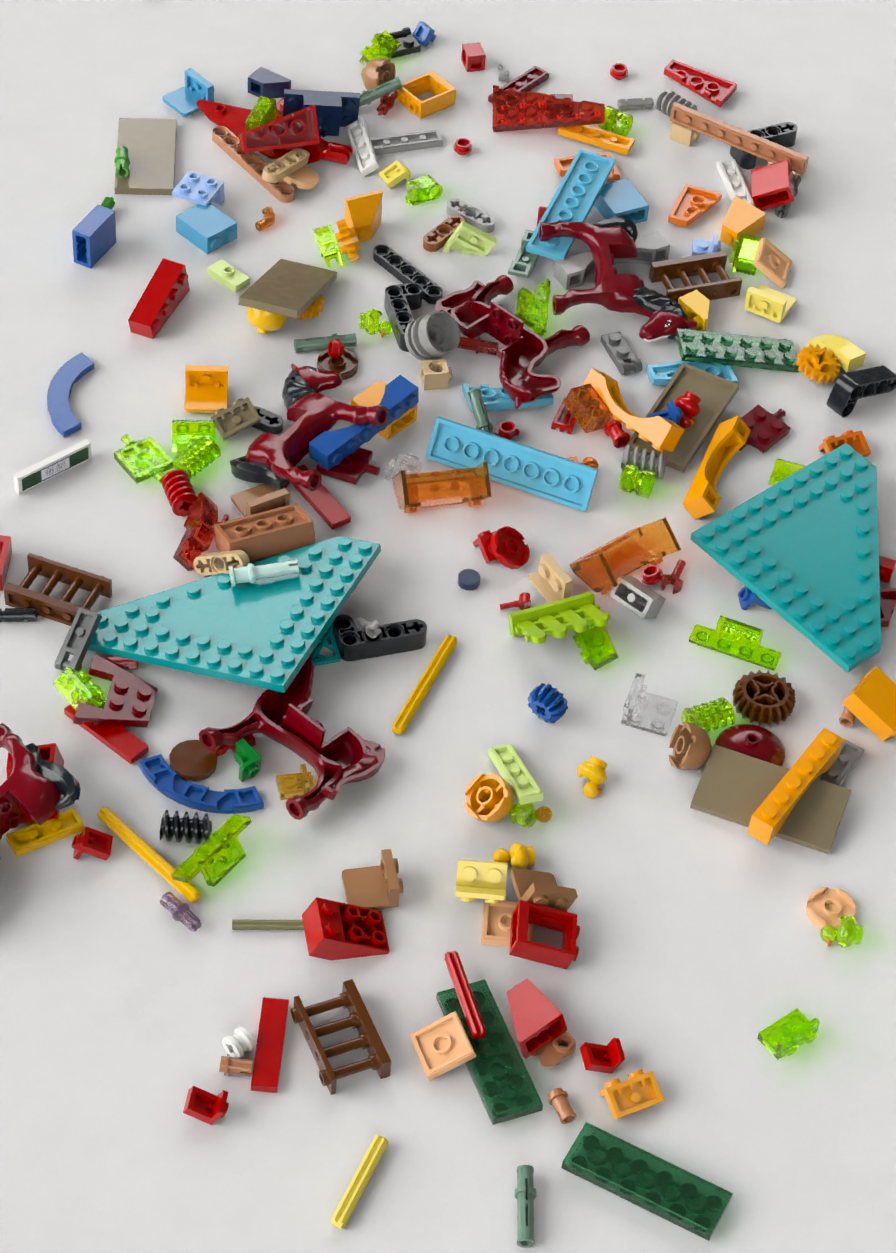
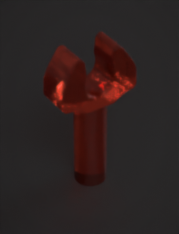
[660,560,686,594]

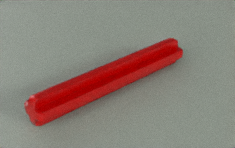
[444,951,486,1040]

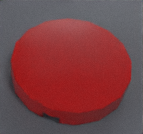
[490,526,530,569]

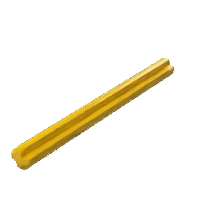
[392,634,457,735]
[97,807,202,903]

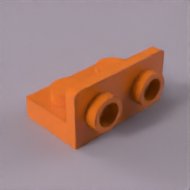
[818,430,871,457]

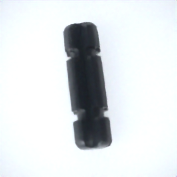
[0,608,37,622]

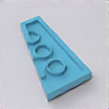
[646,355,739,386]
[462,383,554,413]

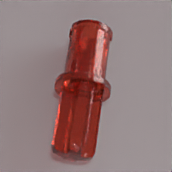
[376,90,398,116]
[458,337,499,356]

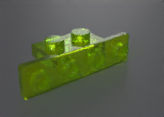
[516,279,551,337]
[689,615,781,671]
[171,815,252,887]

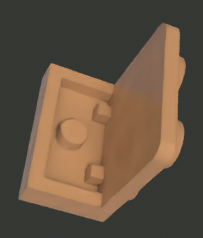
[341,849,403,910]
[510,868,578,912]

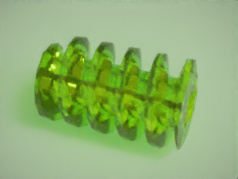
[173,437,221,480]
[682,697,735,733]

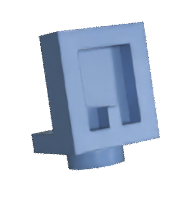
[692,233,721,256]

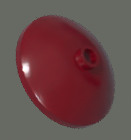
[715,724,785,767]

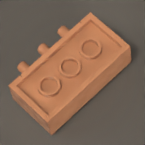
[214,503,315,563]

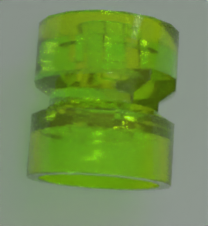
[598,105,633,136]
[618,463,656,498]

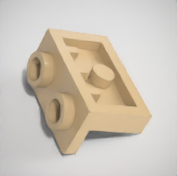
[528,552,573,603]

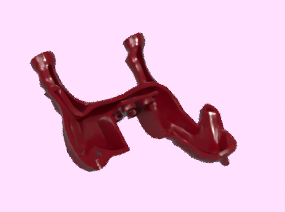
[435,275,590,409]
[199,656,385,820]

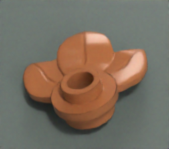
[531,1032,576,1067]

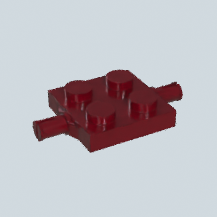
[739,404,791,453]
[316,447,380,485]

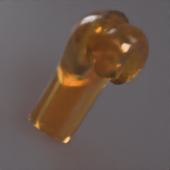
[255,207,276,231]

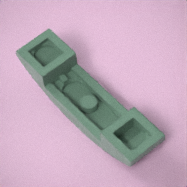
[508,230,539,278]

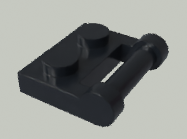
[374,27,421,59]

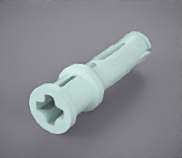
[229,559,299,587]

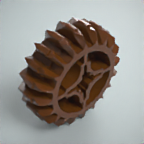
[732,670,796,726]

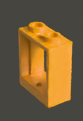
[397,71,456,119]

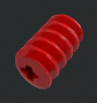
[160,469,198,517]

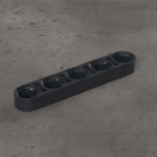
[373,245,443,304]

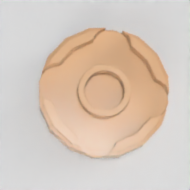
[283,166,320,190]
[806,887,856,932]

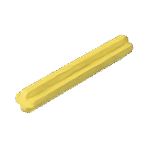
[332,1135,388,1229]

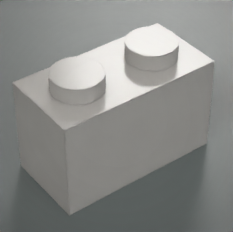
[609,576,666,619]

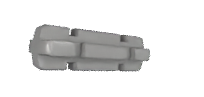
[617,98,654,110]

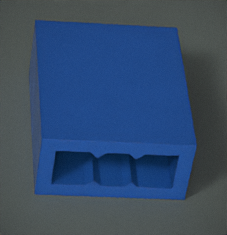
[72,205,116,269]

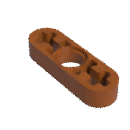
[423,215,465,252]

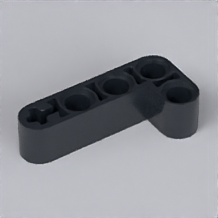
[730,122,798,170]
[384,283,423,352]
[827,365,896,418]
[333,614,427,661]

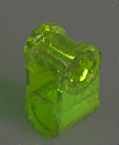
[405,175,443,205]

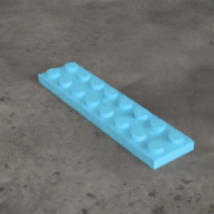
[526,149,615,261]
[425,417,599,512]

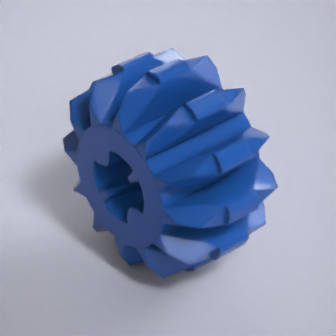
[527,683,568,723]

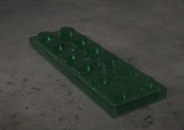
[675,328,800,373]
[436,979,543,1125]
[561,1122,733,1241]

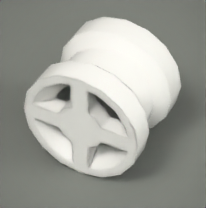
[222,1026,256,1058]

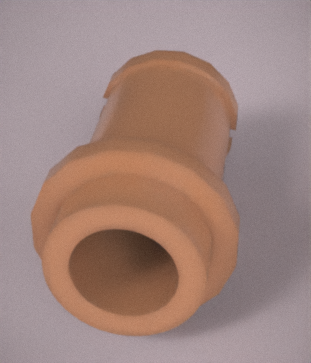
[839,706,856,727]
[219,1054,253,1077]
[548,1088,577,1124]

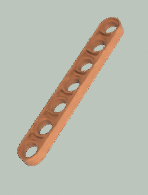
[212,126,295,203]

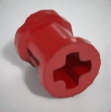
[604,420,630,448]

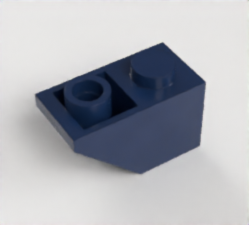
[248,67,291,99]

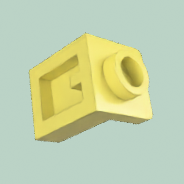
[379,160,412,188]

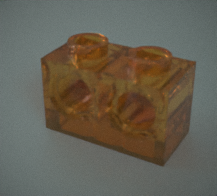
[564,383,613,433]

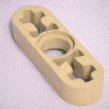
[193,550,250,576]

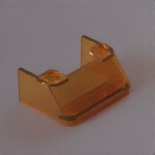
[392,462,492,513]
[569,517,681,595]

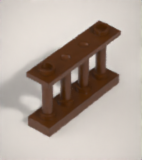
[649,251,742,303]
[4,553,112,626]
[291,979,391,1095]

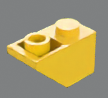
[678,289,710,335]

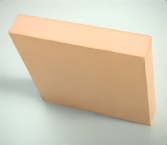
[753,237,792,288]
[481,899,533,947]
[409,1011,477,1081]

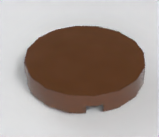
[317,349,358,380]
[169,740,217,781]

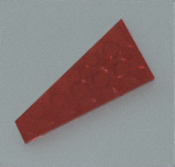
[493,85,605,132]

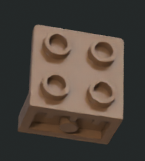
[231,484,290,517]

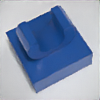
[413,21,436,47]

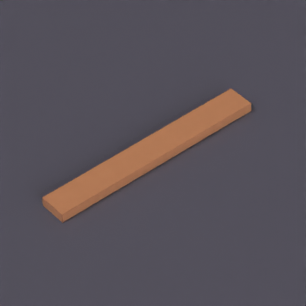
[670,102,809,175]

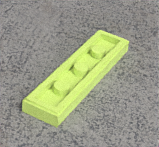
[488,744,543,805]

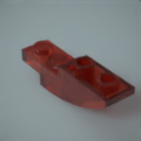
[173,492,218,571]

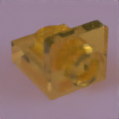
[276,764,313,800]

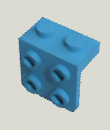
[163,68,214,117]

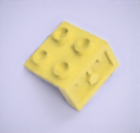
[744,285,796,323]
[455,859,508,904]

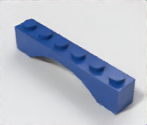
[309,375,419,471]

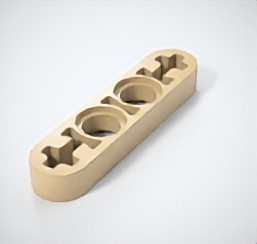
[262,148,310,183]

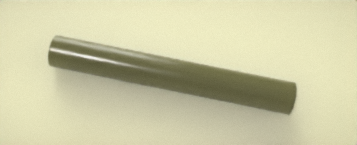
[232,919,304,930]

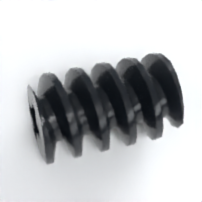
[160,810,212,845]

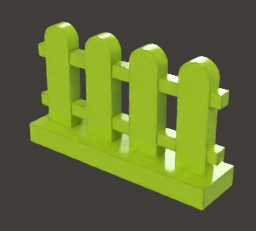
[508,592,611,644]

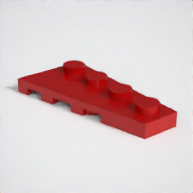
[664,59,737,108]

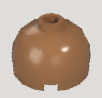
[361,58,396,96]
[669,722,713,770]

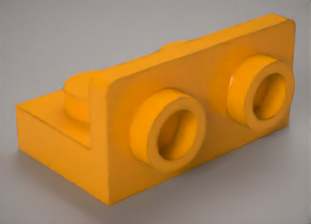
[599,1069,664,1120]

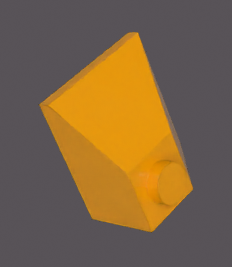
[344,190,383,243]

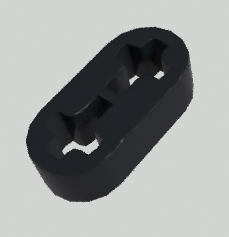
[252,406,283,435]

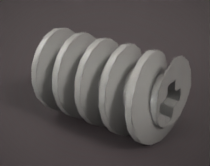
[656,91,697,117]
[621,444,668,480]

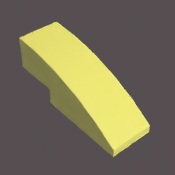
[808,334,866,372]

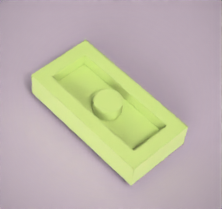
[207,259,250,293]

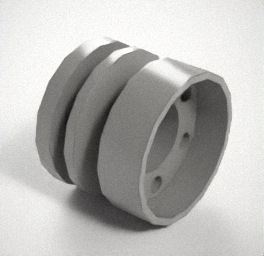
[405,311,460,361]

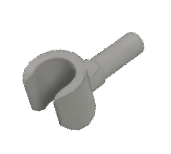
[498,64,509,82]
[357,617,382,638]

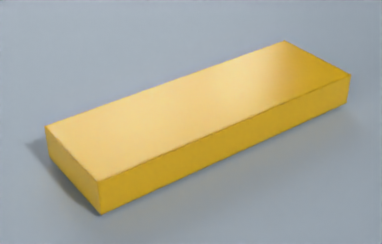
[6,808,85,857]

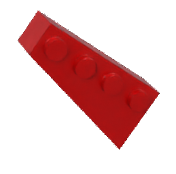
[239,105,320,154]
[128,258,190,339]

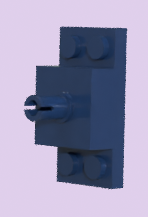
[282,89,360,138]

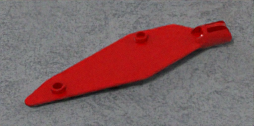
[196,100,353,165]

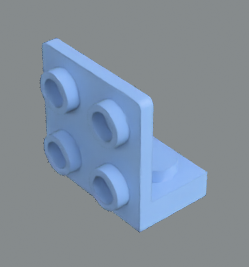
[172,171,224,206]

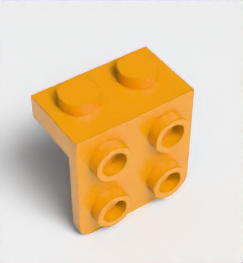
[184,365,228,413]

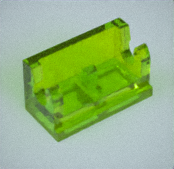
[312,224,344,267]

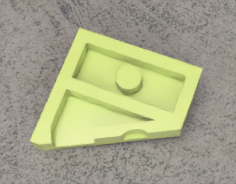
[443,221,497,256]

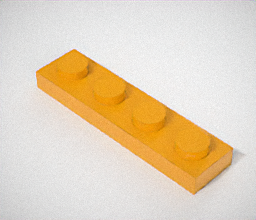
[558,119,635,155]

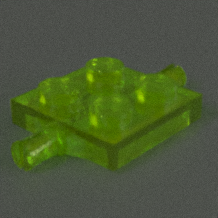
[114,434,174,484]

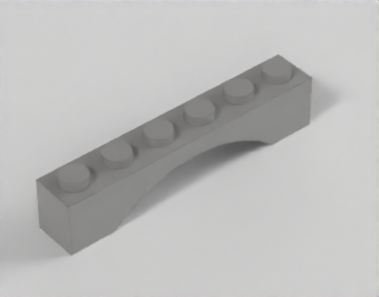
[554,231,670,290]

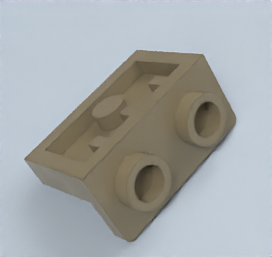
[211,397,261,441]

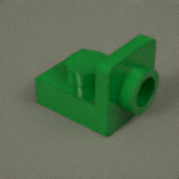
[234,738,261,782]

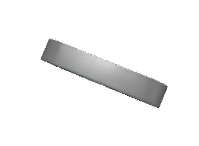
[446,198,495,233]

